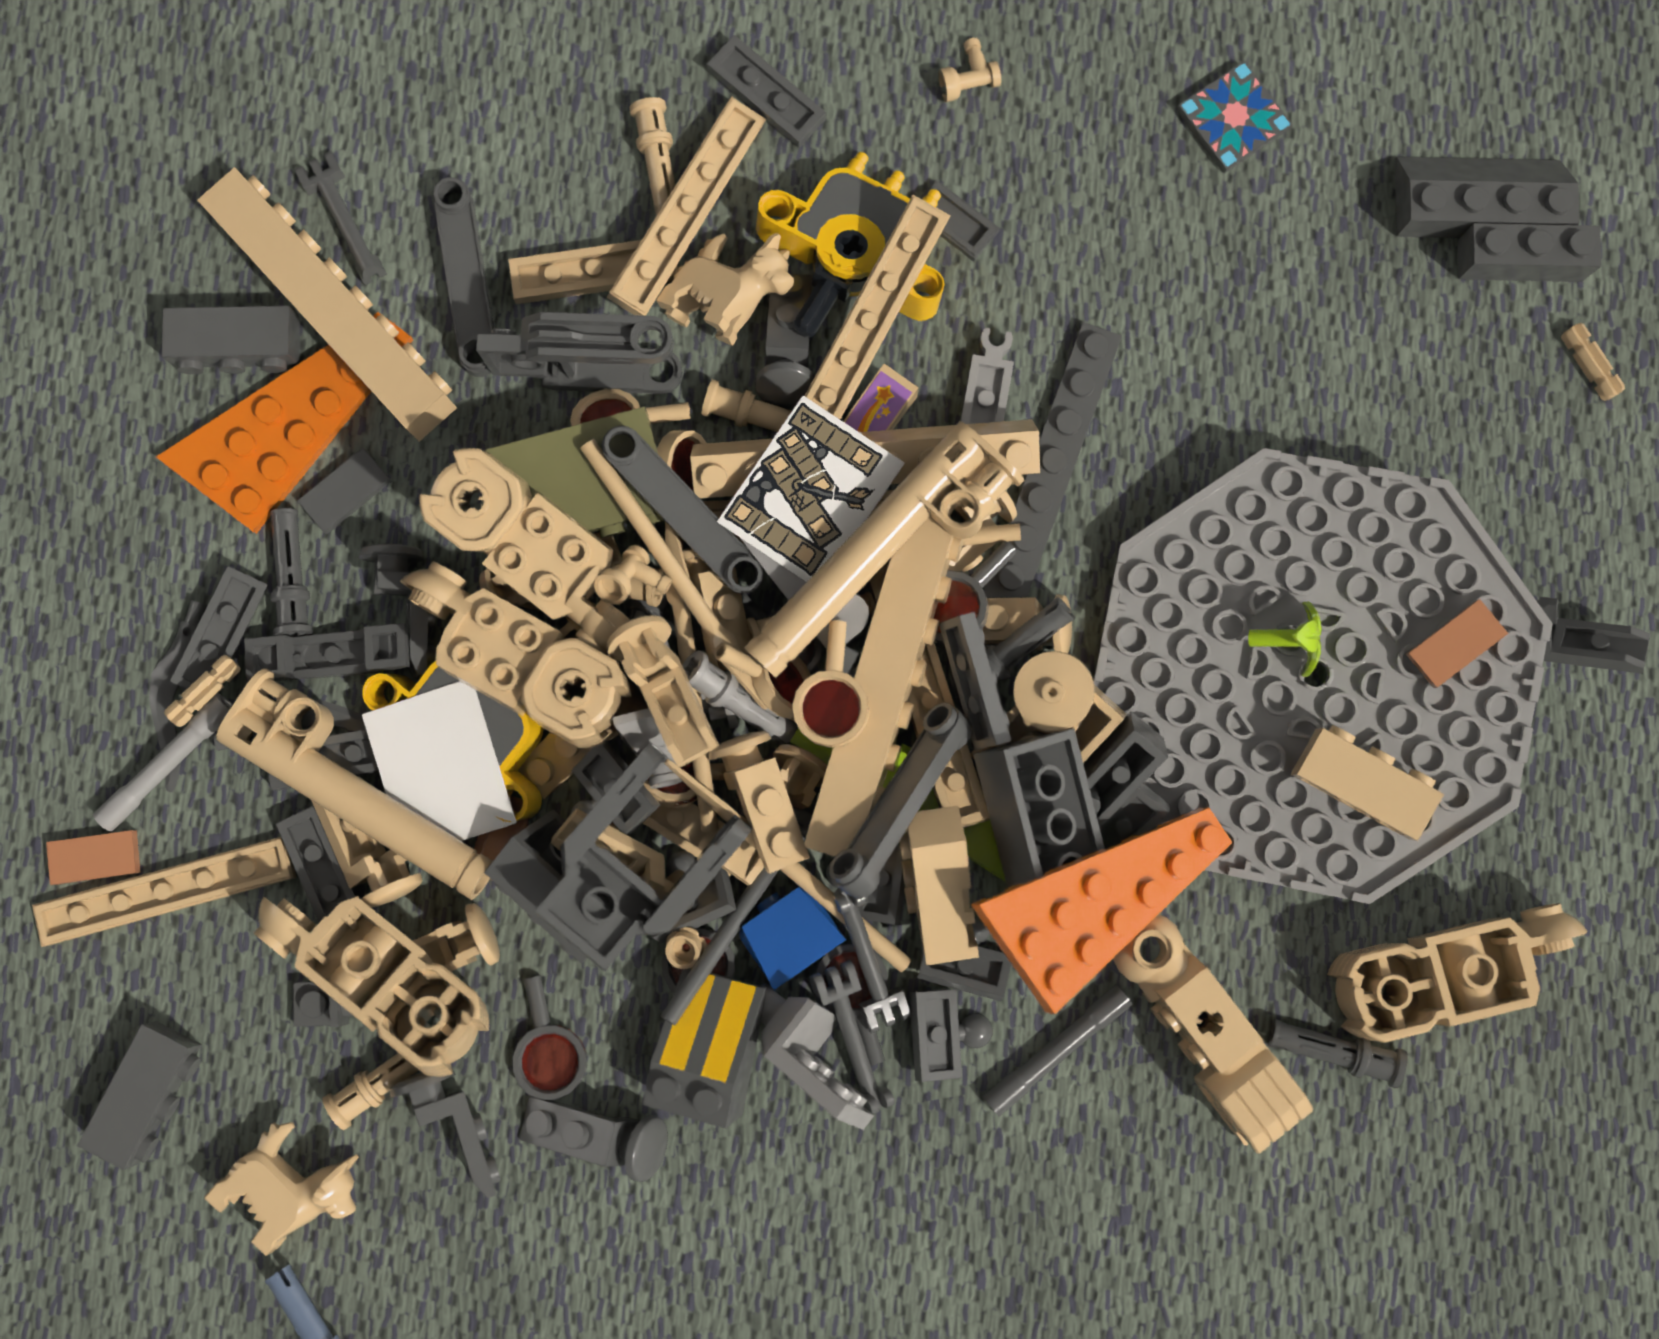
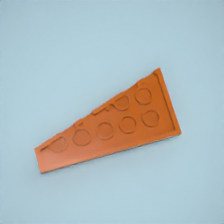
[156,312,413,534]
[970,808,1232,1014]

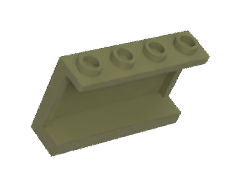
[483,406,664,538]

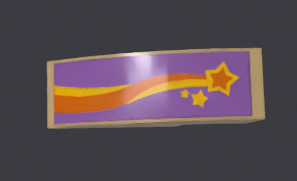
[843,364,919,432]

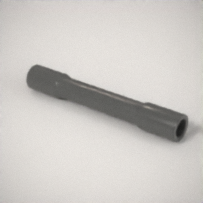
[983,984,1133,1117]

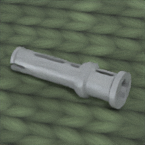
[682,650,797,746]

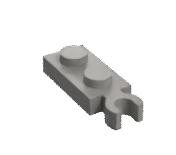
[961,328,1014,424]

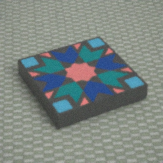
[1176,61,1293,174]

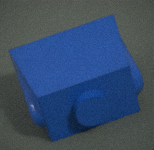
[739,886,846,990]

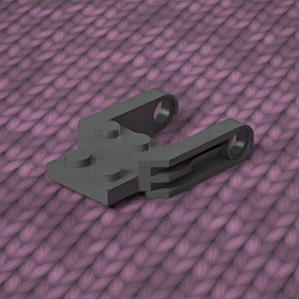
[476,312,683,394]
[534,742,752,971]

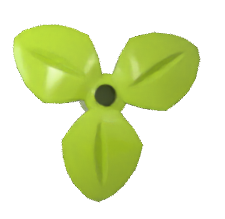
[1248,601,1322,677]

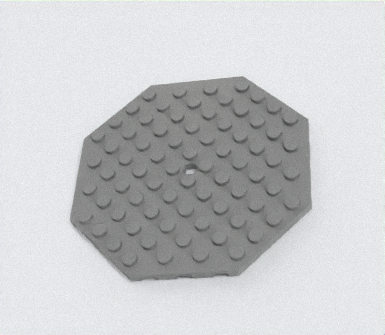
[1094,448,1553,904]

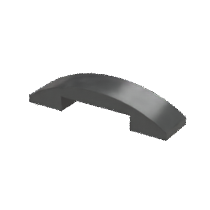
[244,623,410,682]

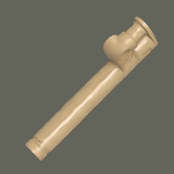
[744,421,1024,677]
[216,668,493,900]

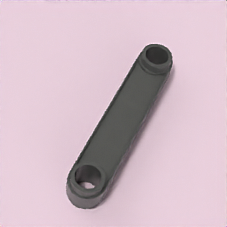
[434,177,494,377]
[602,425,764,594]
[829,703,972,899]

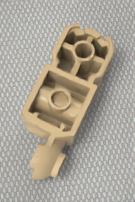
[419,448,631,657]
[400,561,632,749]
[254,897,489,1076]
[1327,903,1587,1043]
[1113,914,1313,1153]

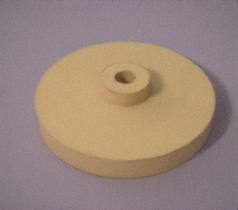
[1014,651,1095,732]

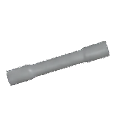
[93,693,233,831]

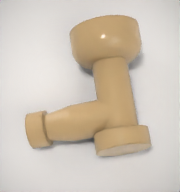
[938,38,1001,102]
[594,545,673,605]

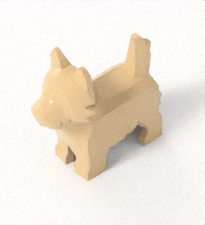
[656,233,794,346]
[204,1122,359,1256]

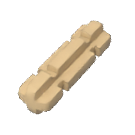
[1561,323,1625,401]
[164,655,240,727]

